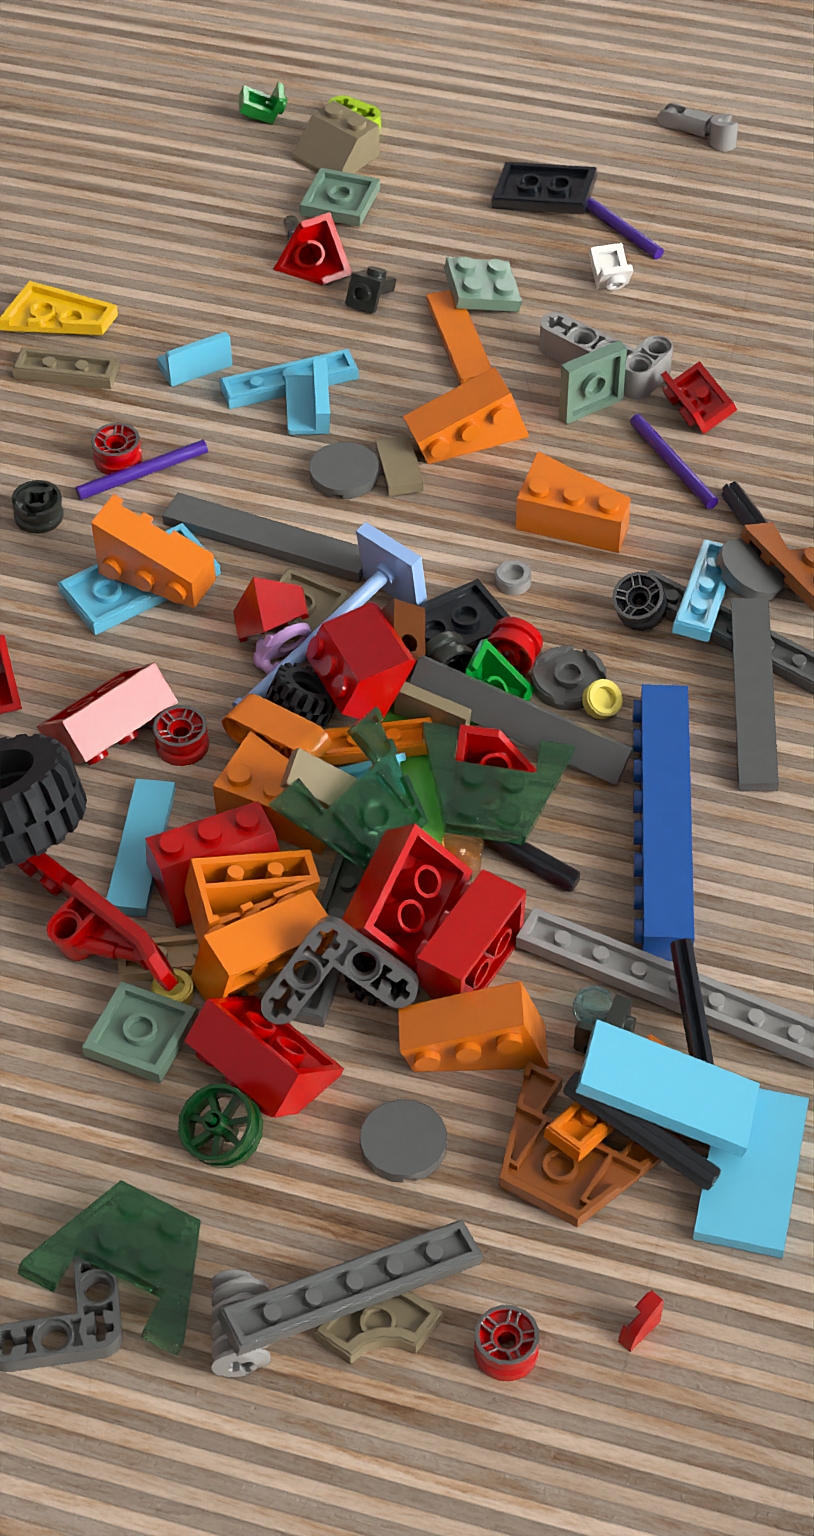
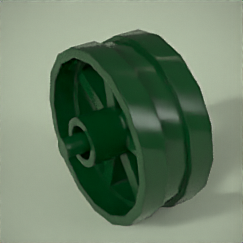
[178,1083,263,1169]

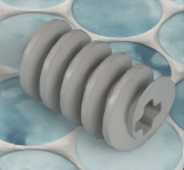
[211,1270,271,1377]

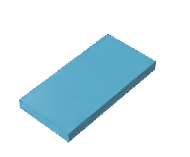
[57,523,221,635]
[575,1019,760,1158]
[693,1088,809,1258]

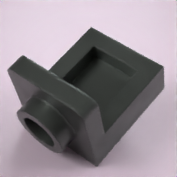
[345,266,397,313]
[573,994,637,1055]

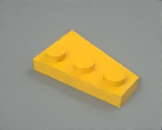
[0,281,118,335]

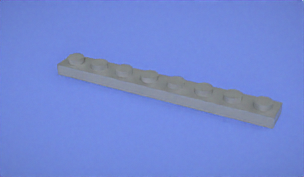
[516,907,814,1068]

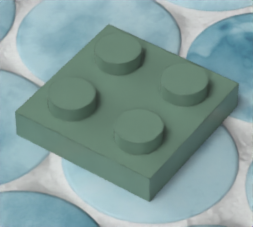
[300,168,380,227]
[444,257,522,312]
[559,340,627,425]
[82,981,198,1084]

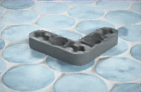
[261,916,419,1025]
[0,1228,123,1372]

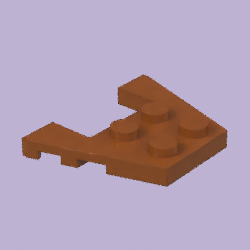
[740,522,814,611]
[499,1061,679,1228]

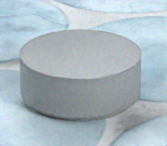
[495,560,531,595]

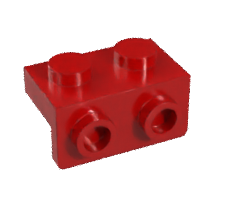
[660,361,737,434]

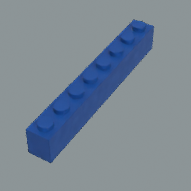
[632,684,695,962]

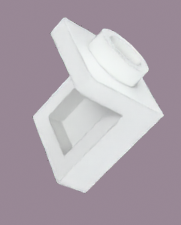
[589,243,633,290]

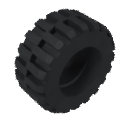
[0,734,87,869]

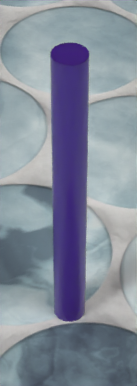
[587,197,664,259]
[630,414,719,509]
[75,439,208,500]

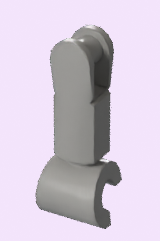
[657,102,738,152]

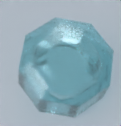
[572,985,614,1024]

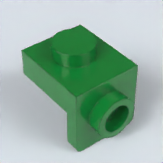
[239,82,287,125]

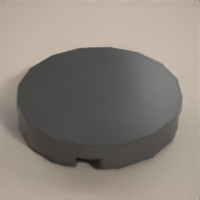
[310,442,379,499]
[715,538,785,601]
[531,645,607,710]
[360,1099,447,1183]

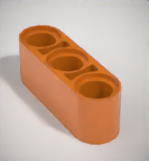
[222,693,332,759]

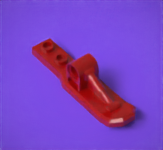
[17,853,178,991]

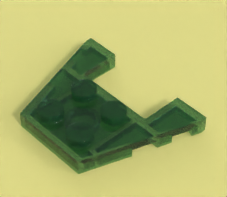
[268,706,429,871]
[422,722,575,845]
[17,1180,201,1356]

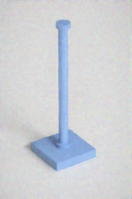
[232,522,427,708]

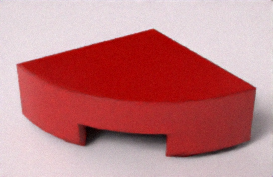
[618,1290,664,1352]

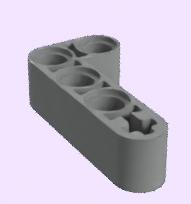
[539,312,673,399]

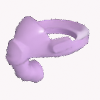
[253,623,312,675]

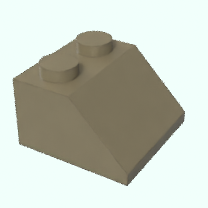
[293,100,380,174]

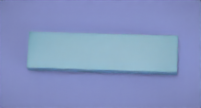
[220,349,359,409]
[672,540,727,642]
[106,779,176,917]

